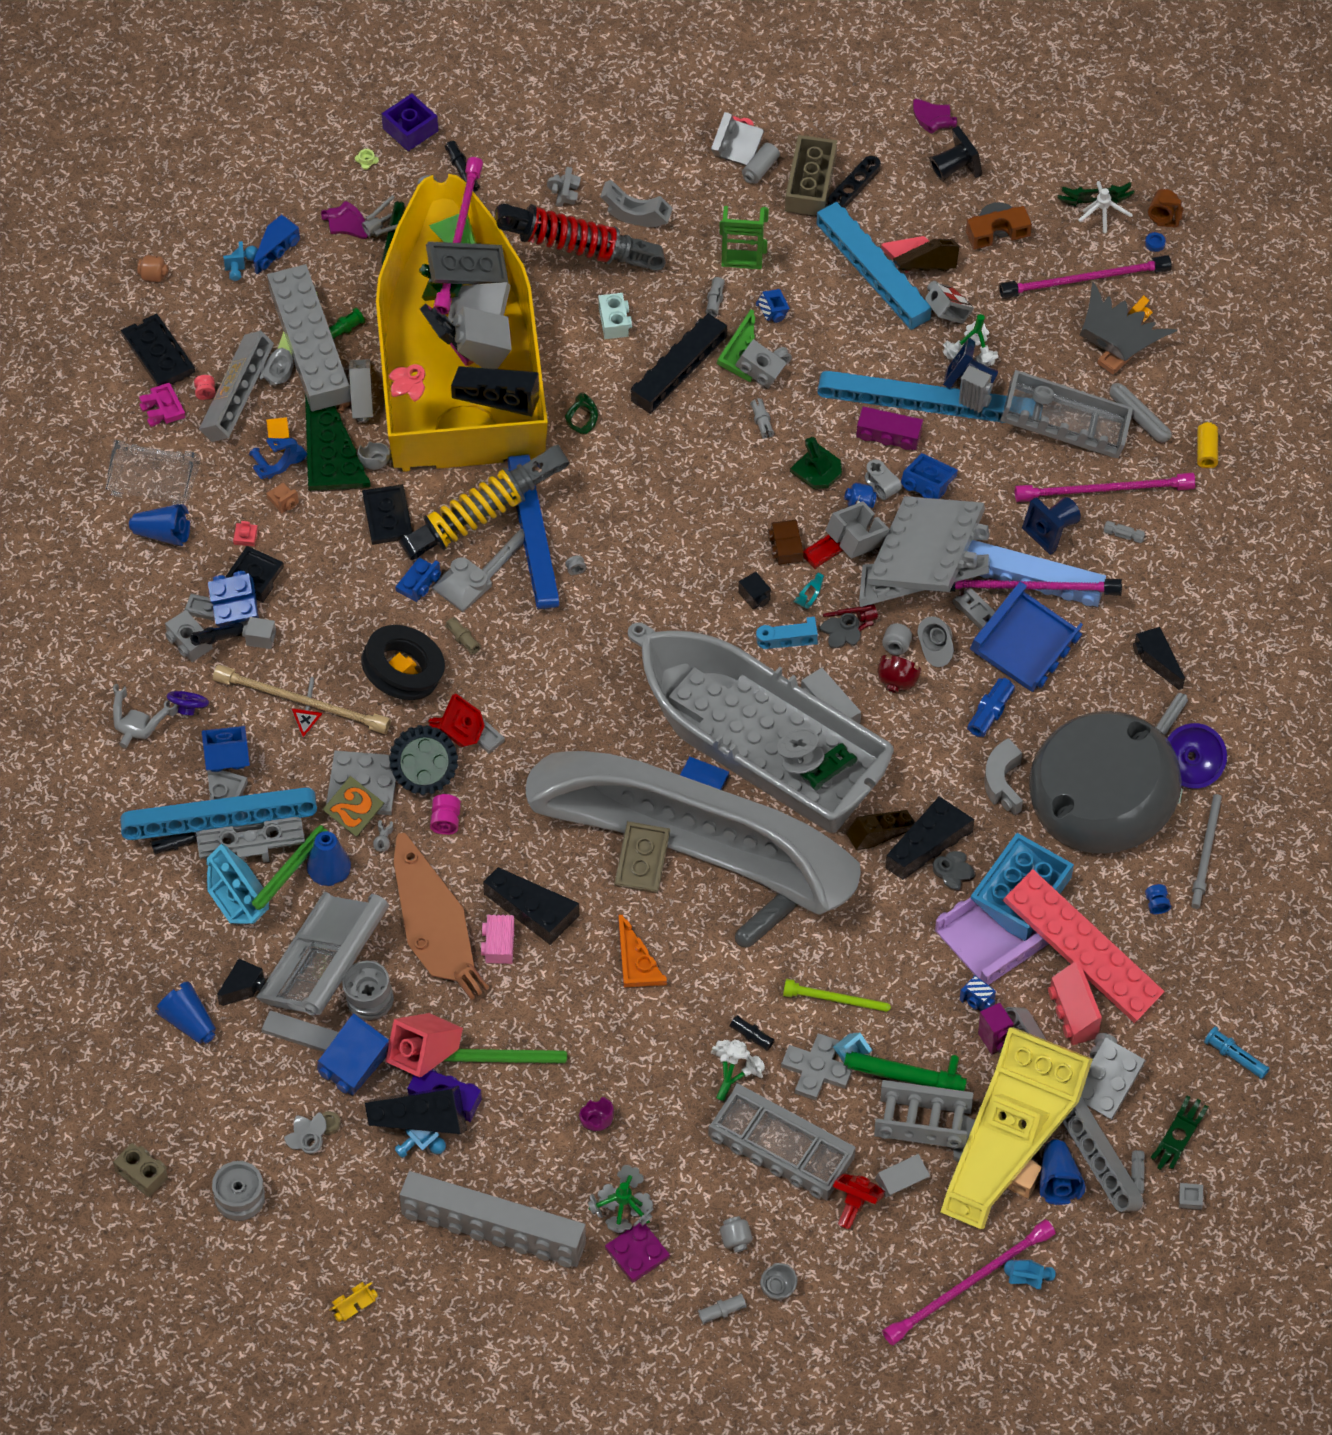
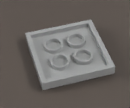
[326,750,396,815]

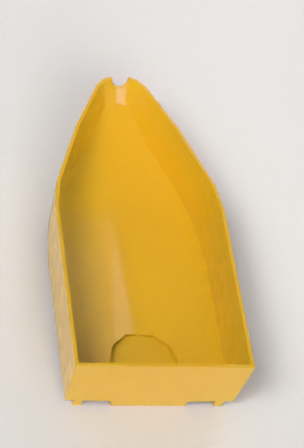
[376,174,548,472]

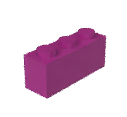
[856,406,923,450]

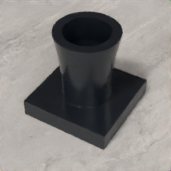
[929,125,982,182]

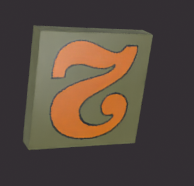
[322,776,385,837]

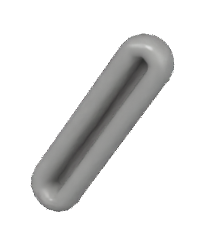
[1110,383,1172,443]

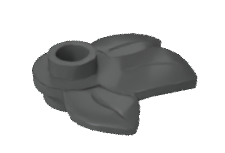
[820,613,861,648]
[933,851,975,891]

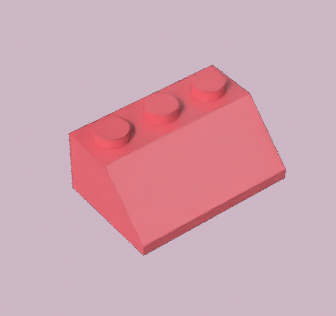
[1048,960,1102,1045]

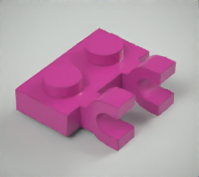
[139,382,185,427]

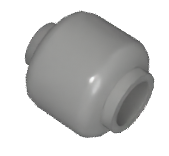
[882,623,912,655]
[720,1216,753,1253]

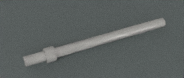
[1191,794,1222,909]

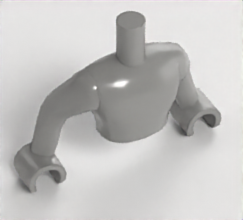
[113,684,178,748]

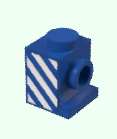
[756,289,790,323]
[959,975,996,1011]

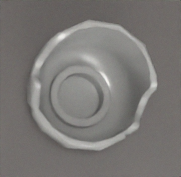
[357,441,391,470]
[760,1263,798,1300]

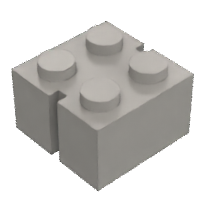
[825,501,889,559]

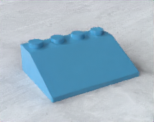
[970,833,1074,941]

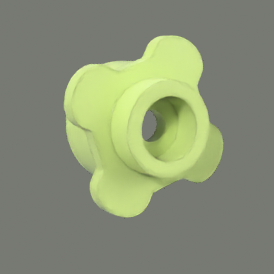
[355,149,379,169]

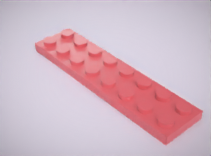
[1002,869,1165,1024]

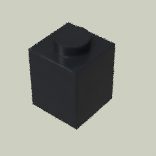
[738,572,771,610]

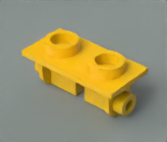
[328,1282,378,1322]

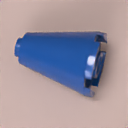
[129,504,190,546]
[307,831,351,886]
[155,981,216,1044]
[1039,1139,1086,1205]

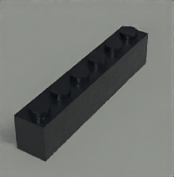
[631,313,727,414]

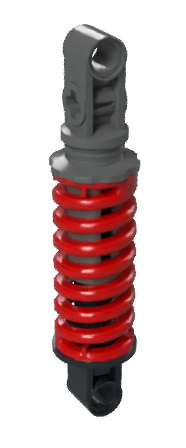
[495,204,666,271]

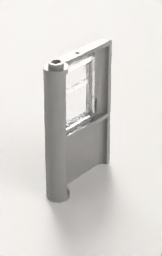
[256,892,389,1016]

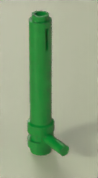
[843,1051,967,1091]

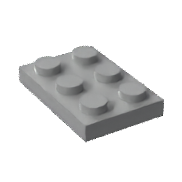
[1081,1038,1146,1120]

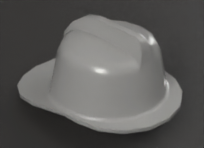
[918,616,954,667]

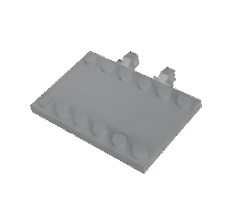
[867,496,990,592]

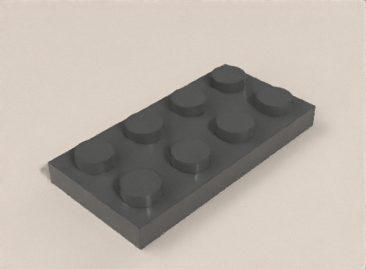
[426,242,509,285]

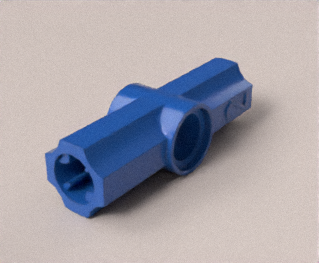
[967,678,1015,737]

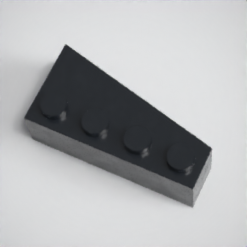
[451,366,539,417]
[885,796,975,880]
[365,1085,467,1134]

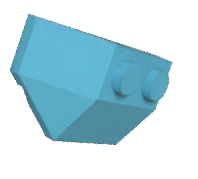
[206,844,269,924]

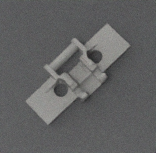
[196,817,305,863]

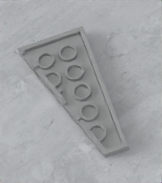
[859,554,990,607]

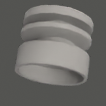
[342,960,394,1020]

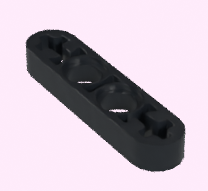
[828,156,881,208]

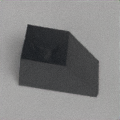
[217,959,265,1006]

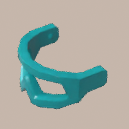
[793,573,824,609]

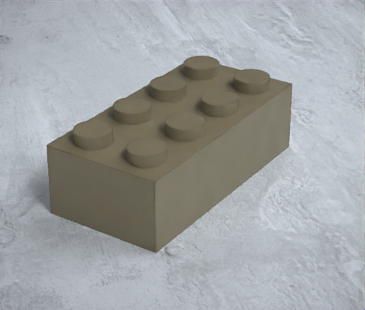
[785,135,837,216]

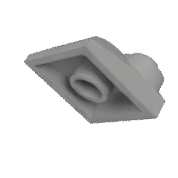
[432,558,492,612]

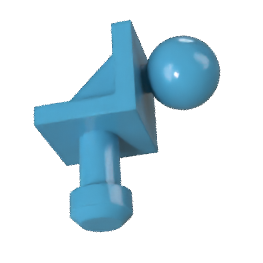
[223,241,258,281]
[395,1129,446,1157]
[1004,1260,1056,1289]

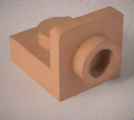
[266,483,299,513]

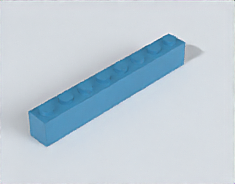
[816,202,932,330]

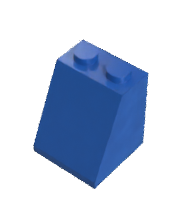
[317,1013,389,1096]

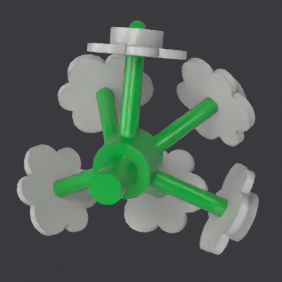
[588,1165,654,1233]

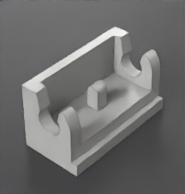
[875,1154,930,1197]

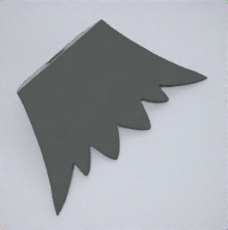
[1080,282,1178,361]

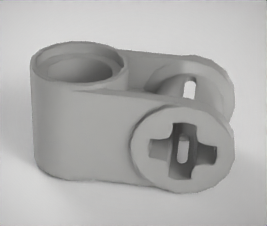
[865,459,902,500]

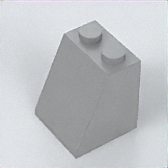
[453,306,512,369]

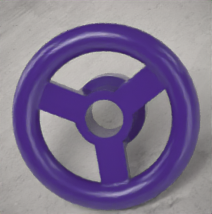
[166,691,209,715]

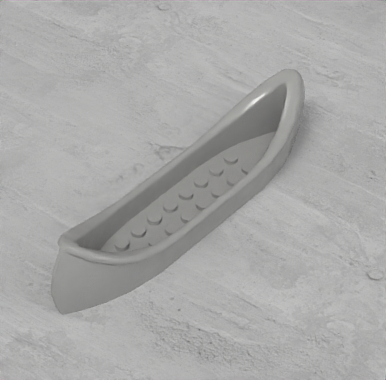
[525,751,861,915]

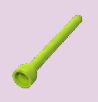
[783,979,891,1012]

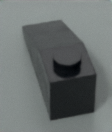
[1133,627,1185,690]

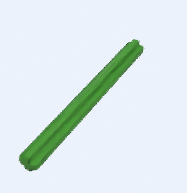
[252,825,327,910]
[444,1049,567,1063]

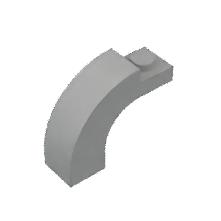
[600,180,673,227]
[984,738,1023,816]

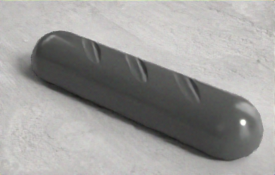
[735,894,798,948]

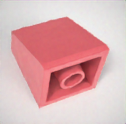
[385,1013,463,1077]

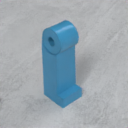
[756,617,818,649]

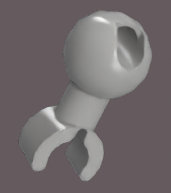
[373,820,393,852]

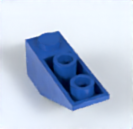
[254,214,300,274]

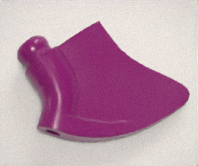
[913,98,957,134]
[321,201,368,239]

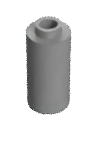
[742,143,780,184]

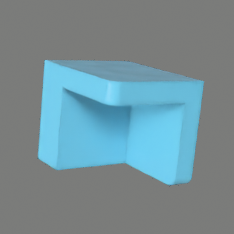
[833,1033,872,1063]

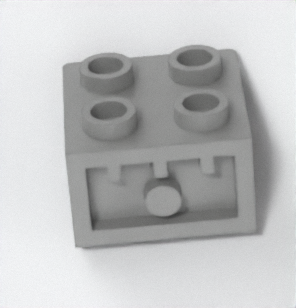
[711,112,764,165]

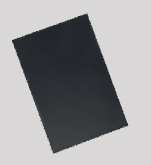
[362,484,412,545]

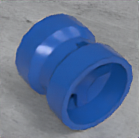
[1145,884,1171,914]

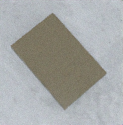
[614,821,671,893]

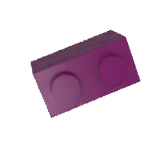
[978,1003,1014,1055]

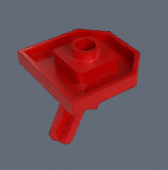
[428,693,485,748]
[833,1174,885,1230]

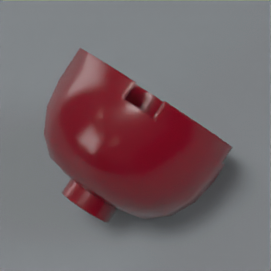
[877,655,922,693]

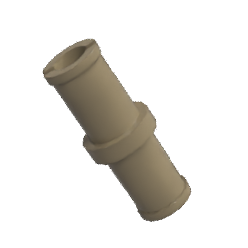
[445,617,481,655]

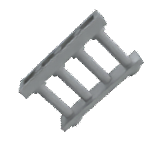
[874,1080,973,1149]

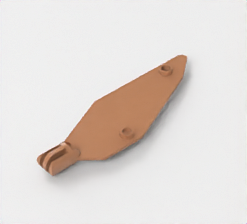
[394,833,489,1000]

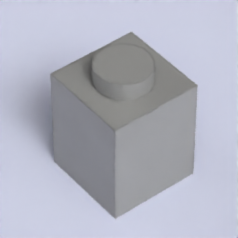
[242,617,276,649]

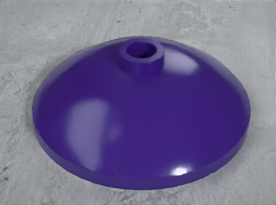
[1167,723,1227,789]

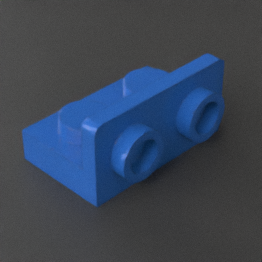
[395,558,441,602]

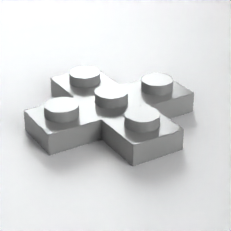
[781,1033,853,1101]

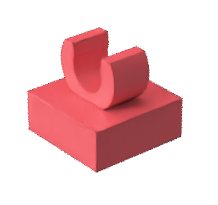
[233,521,258,546]

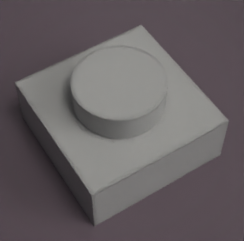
[1179,1183,1203,1210]

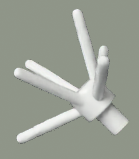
[1079,181,1133,233]

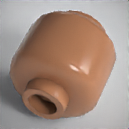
[137,255,168,282]

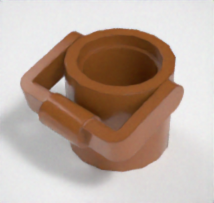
[1148,189,1183,227]

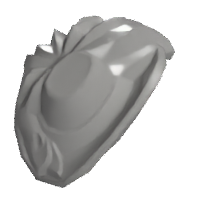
[259,348,293,386]

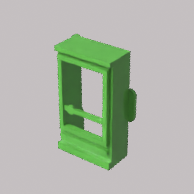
[719,206,769,269]

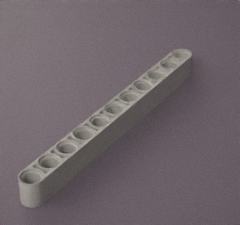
[1005,1007,1143,1212]

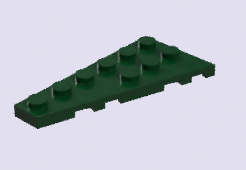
[305,394,371,491]

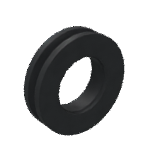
[361,625,445,700]

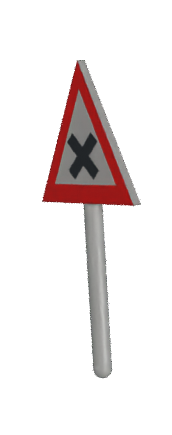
[291,677,323,738]

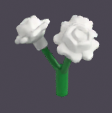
[943,314,998,366]
[711,1040,765,1101]

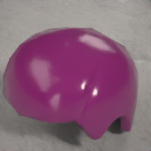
[579,1097,614,1131]

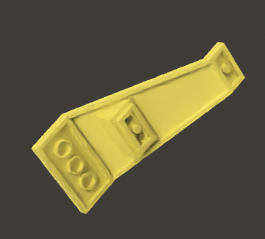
[941,1027,1093,1229]

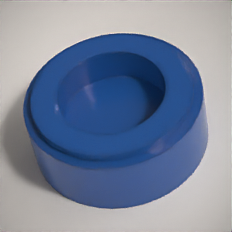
[1145,232,1166,252]

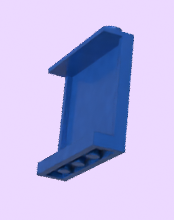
[970,581,1083,692]

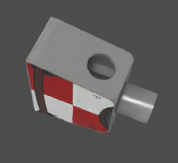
[925,281,974,324]

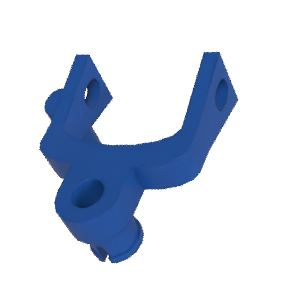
[249,438,307,479]

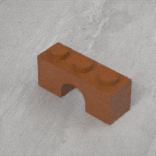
[966,206,1032,250]

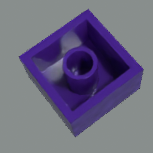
[381,93,438,151]

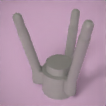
[362,195,398,237]

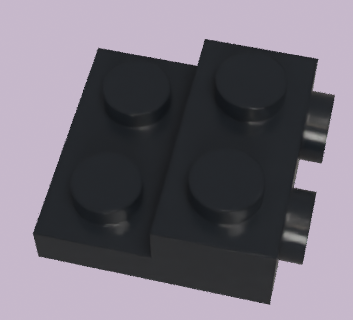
[225,546,284,603]

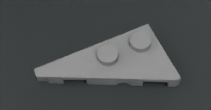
[207,770,248,800]

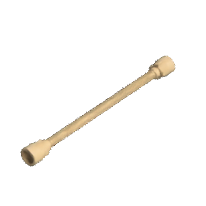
[213,664,391,735]

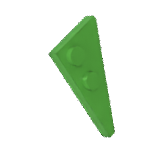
[716,309,755,382]

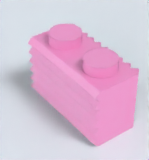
[481,914,515,964]

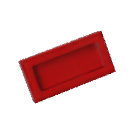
[803,534,843,569]

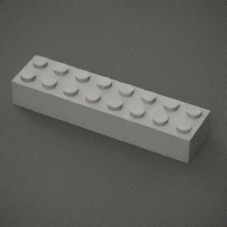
[267,264,351,412]
[400,1171,586,1268]

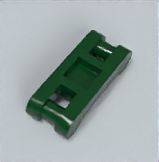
[800,743,858,791]

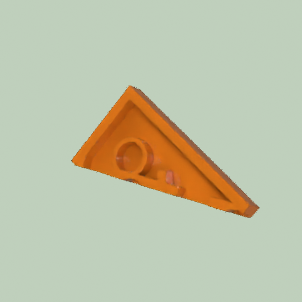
[618,915,667,988]

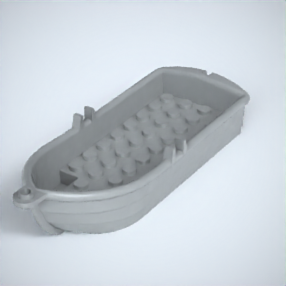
[628,623,894,834]

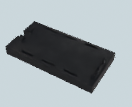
[121,313,195,386]

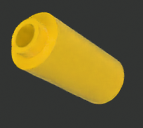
[1197,422,1218,468]

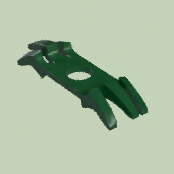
[1057,182,1135,207]
[1150,1096,1209,1170]

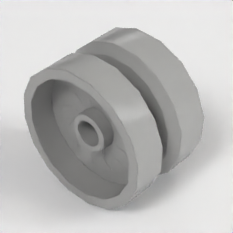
[212,1161,265,1221]

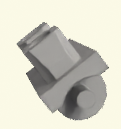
[547,167,581,207]

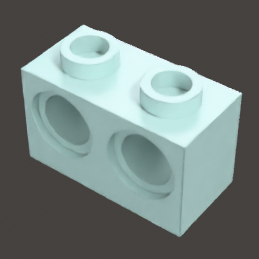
[598,293,632,339]

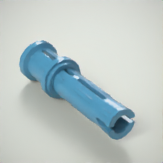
[1204,1026,1270,1080]

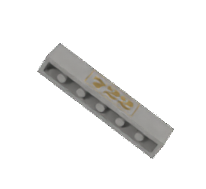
[199,330,274,442]

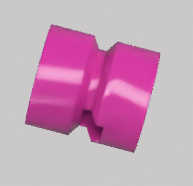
[430,794,461,835]

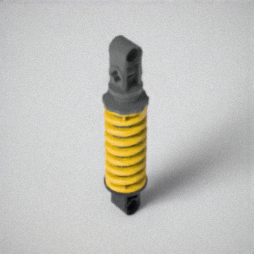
[399,445,570,560]

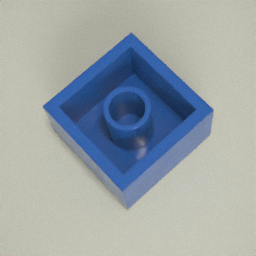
[202,726,250,772]

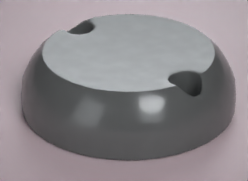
[1029,711,1182,854]

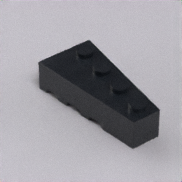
[483,867,580,945]

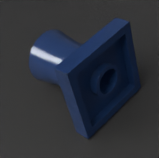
[943,338,998,389]
[1022,497,1081,555]

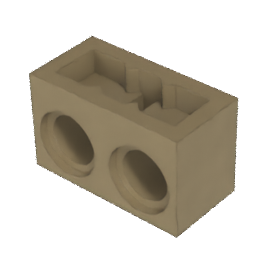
[113,1143,168,1198]

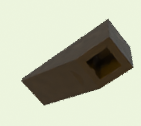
[893,239,960,271]
[846,810,915,850]

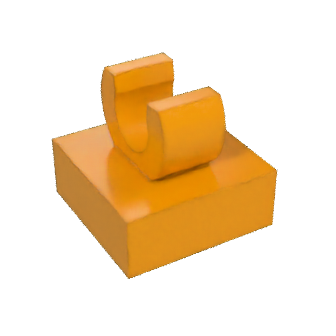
[1127,295,1153,322]

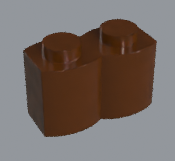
[768,520,803,565]

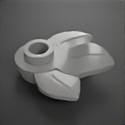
[284,1112,327,1154]

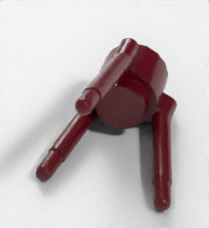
[823,604,878,631]

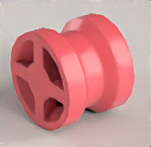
[194,375,216,400]

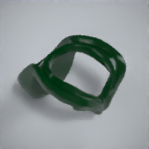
[565,392,598,434]

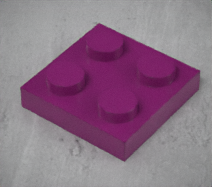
[605,1223,670,1283]

